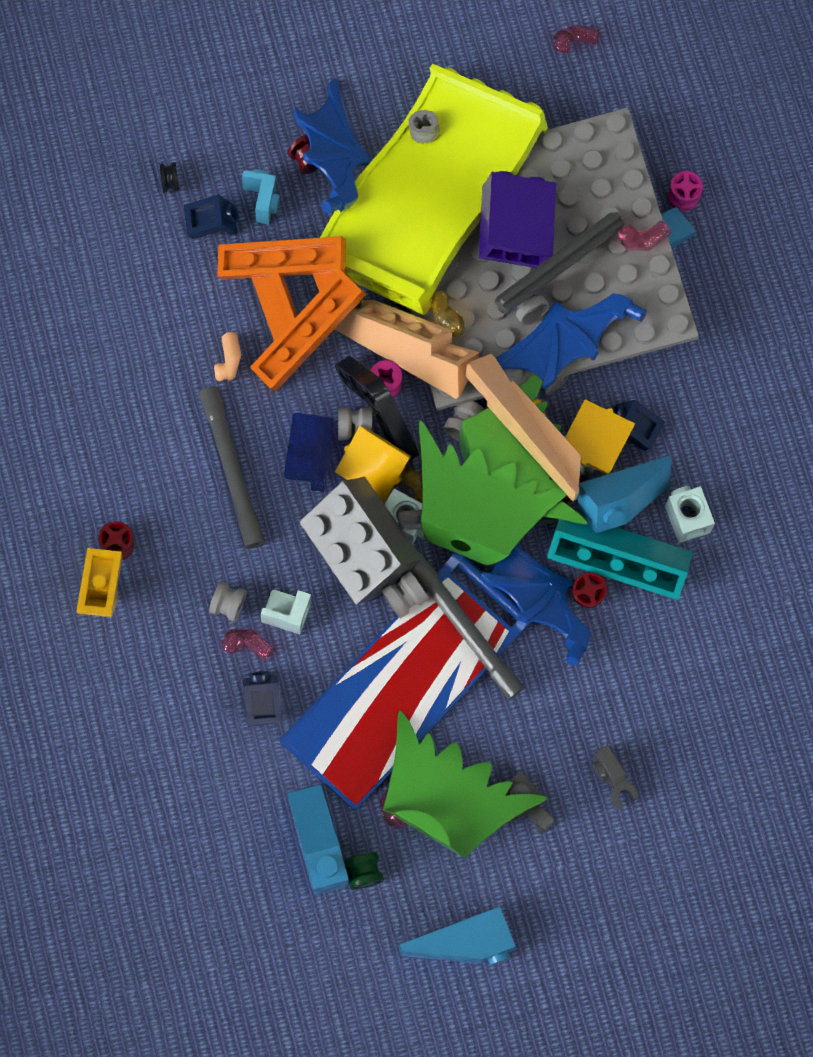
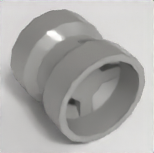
[510,282,550,326]
[443,401,485,442]
[338,407,372,441]
[381,571,429,619]

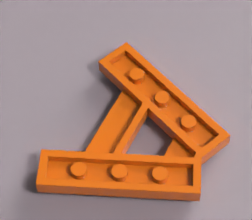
[217,236,367,392]

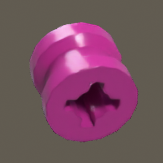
[667,171,703,211]
[370,360,403,398]

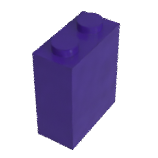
[479,171,556,268]

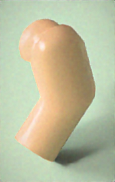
[214,332,241,382]

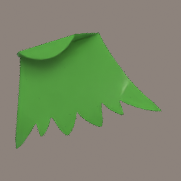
[460,374,587,524]
[419,420,567,565]
[383,710,548,859]

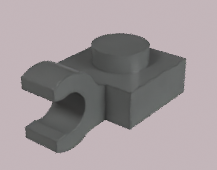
[592,744,639,810]
[506,771,554,834]

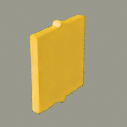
[565,399,635,474]
[335,425,411,503]

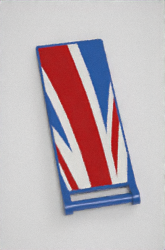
[280,553,532,811]

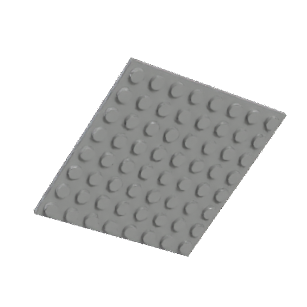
[410,107,699,411]

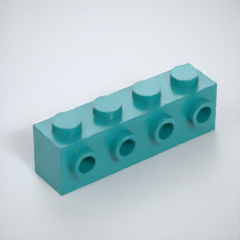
[547,516,693,600]

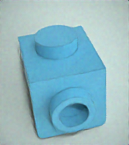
[242,169,280,225]

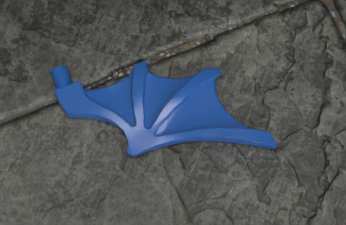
[293,78,371,214]
[496,293,647,389]
[480,544,590,665]

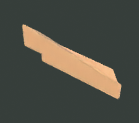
[335,300,479,399]
[465,353,581,502]

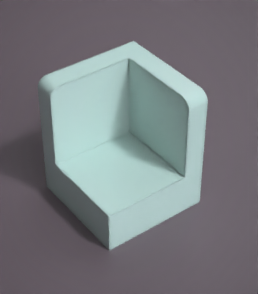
[261,590,311,635]

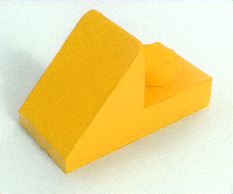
[76,548,122,617]

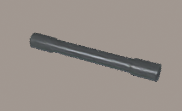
[199,386,265,549]
[410,552,525,700]

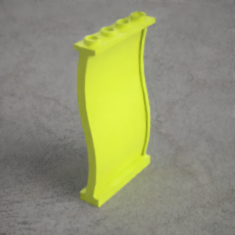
[320,64,548,316]

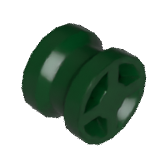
[344,852,384,890]

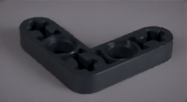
[335,356,419,461]

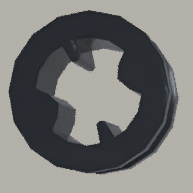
[159,162,179,193]

